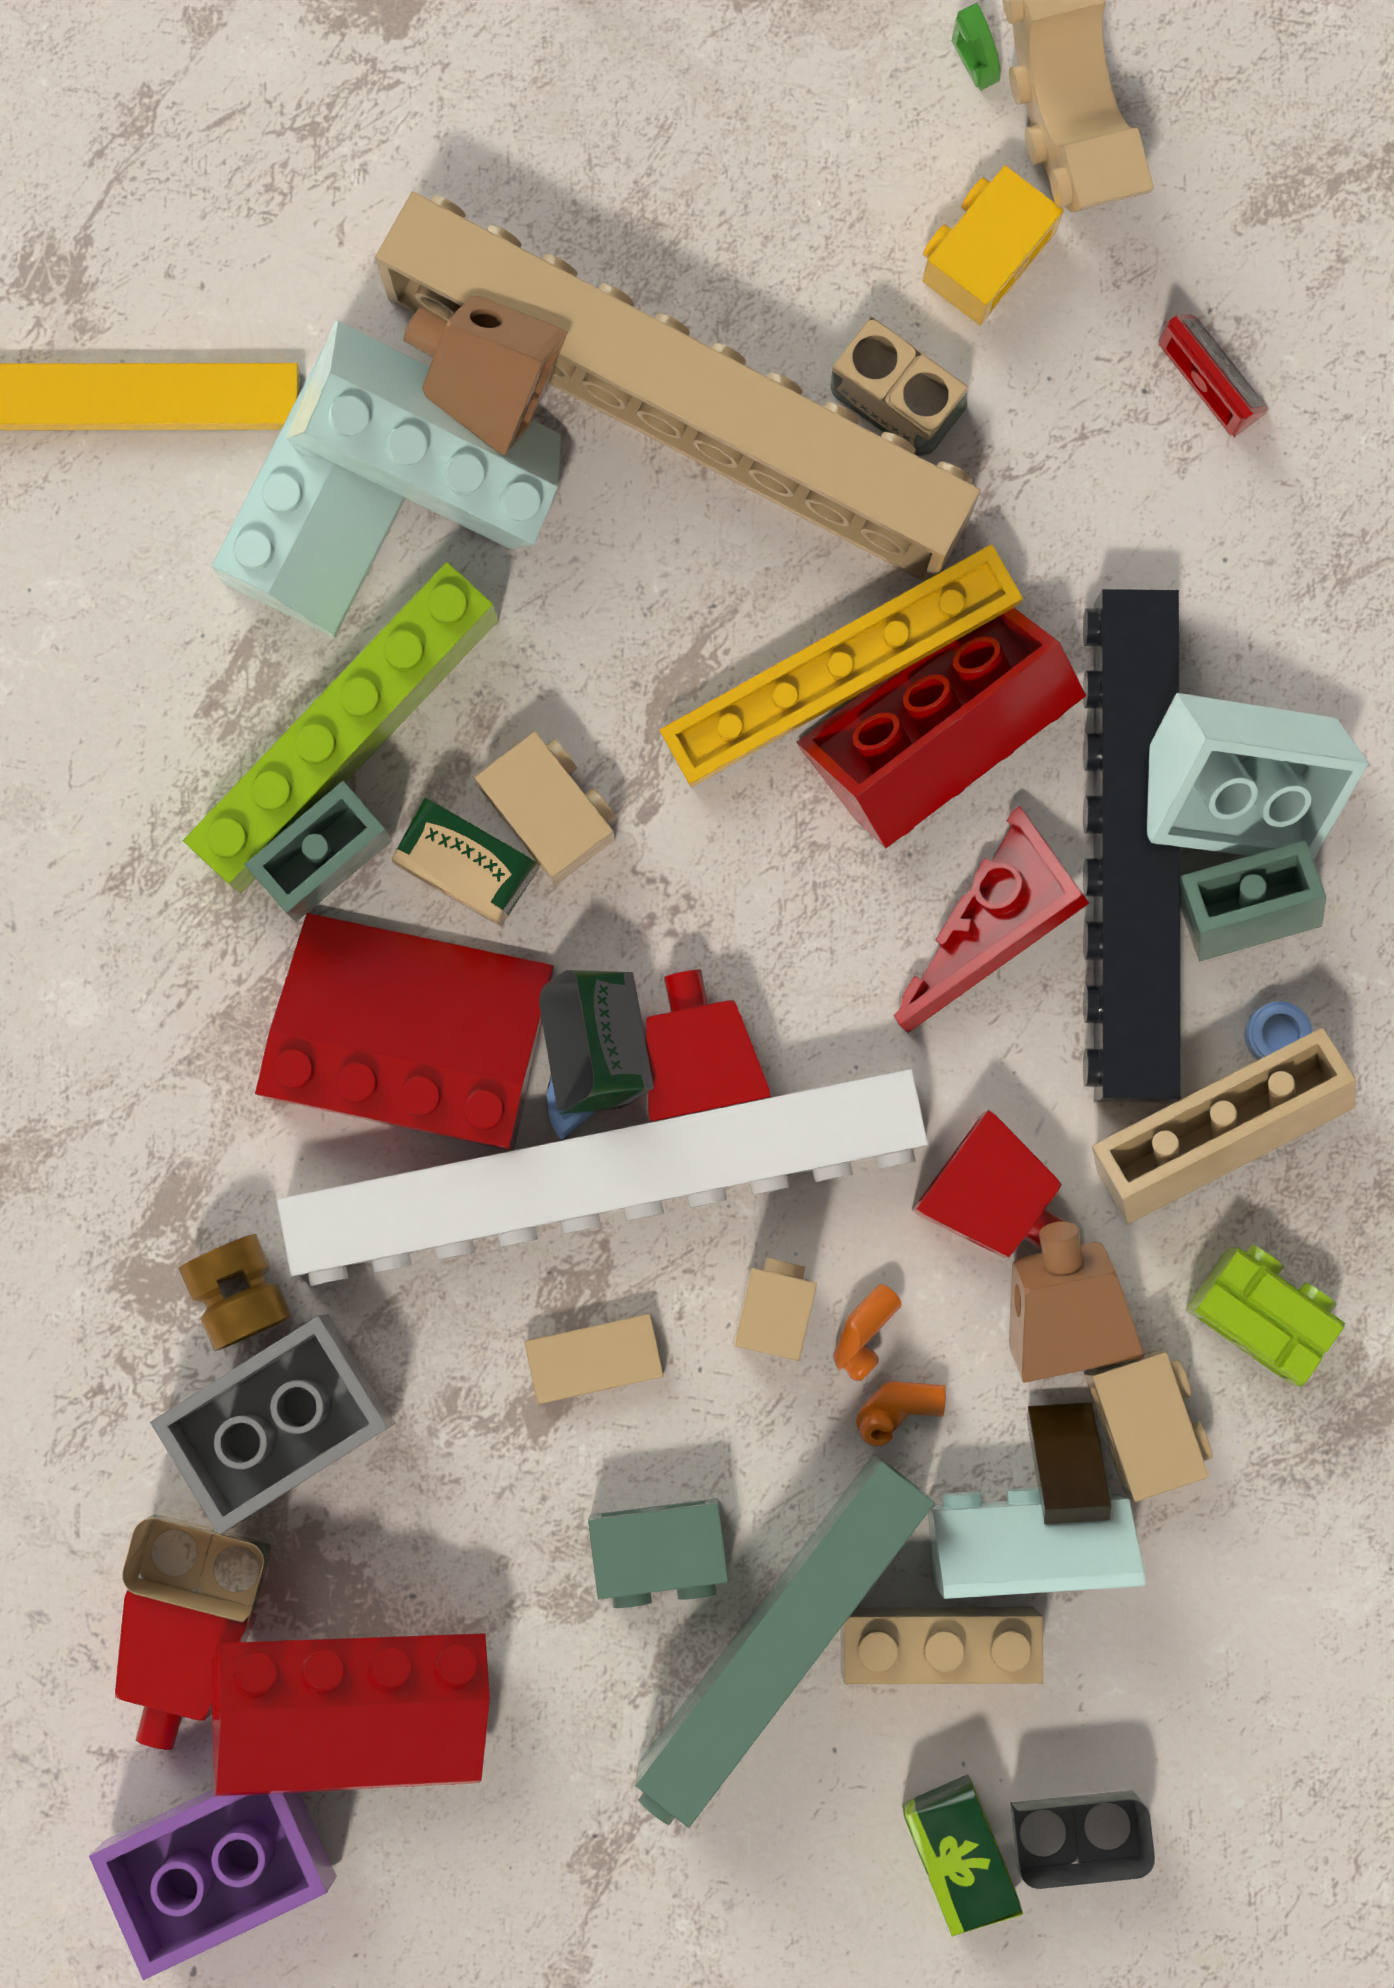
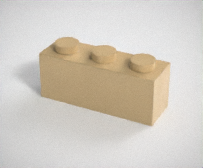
[840,1607,1044,1684]

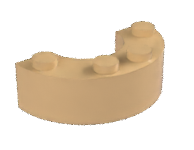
[1002,0,1154,212]

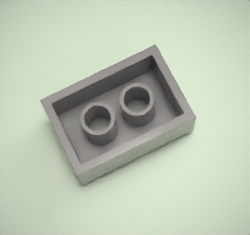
[150,1314,396,1535]

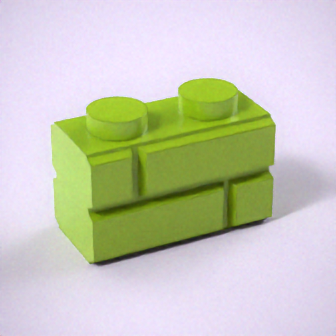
[1186,1244,1346,1387]

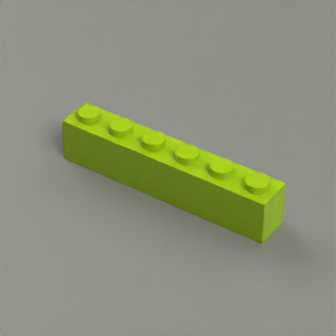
[182,562,498,894]

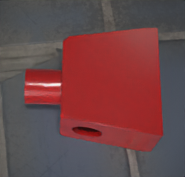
[646,969,771,1122]
[912,1110,1065,1258]
[115,1590,257,1750]

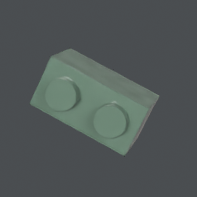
[244,781,392,922]
[1180,840,1326,962]
[588,1498,728,1608]

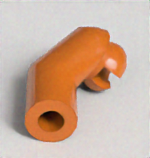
[833,1284,902,1381]
[856,1381,946,1447]

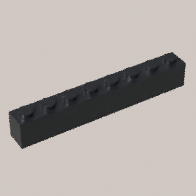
[1083,589,1181,1103]

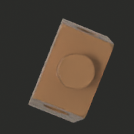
[403,296,568,456]
[1009,1222,1144,1383]

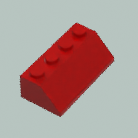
[797,608,1086,849]
[211,1633,490,1797]

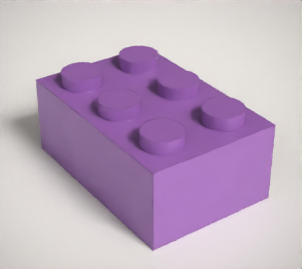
[89,1789,337,1980]

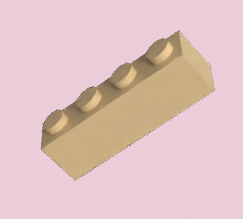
[1092,1027,1356,1225]

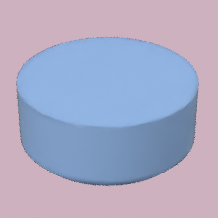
[1244,1001,1312,1060]

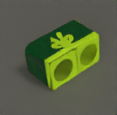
[902,1774,1023,1936]

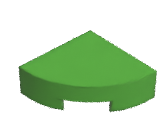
[951,3,1000,90]

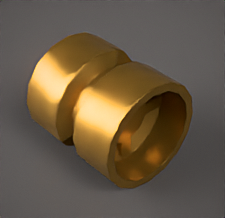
[178,1234,292,1351]

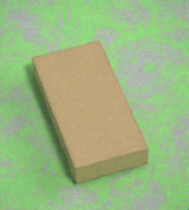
[524,1313,664,1405]

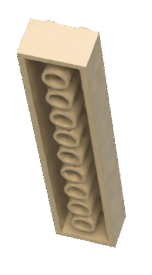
[375,191,981,582]

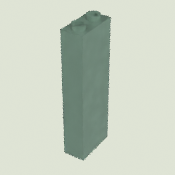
[635,1453,935,1828]

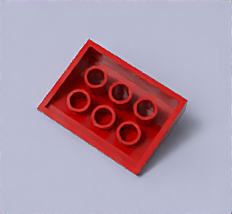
[255,913,554,1151]

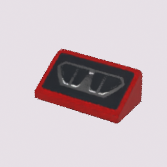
[1158,314,1268,437]

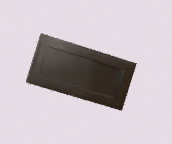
[1027,1402,1111,1524]

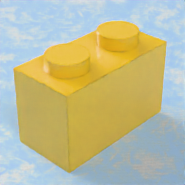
[922,165,1064,326]

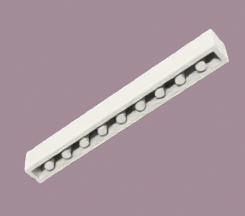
[276,1069,928,1286]

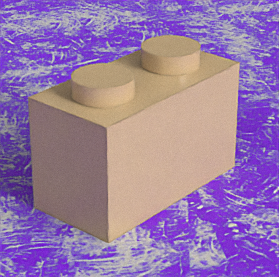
[474,731,616,886]
[733,1258,817,1361]
[1084,1350,1213,1502]

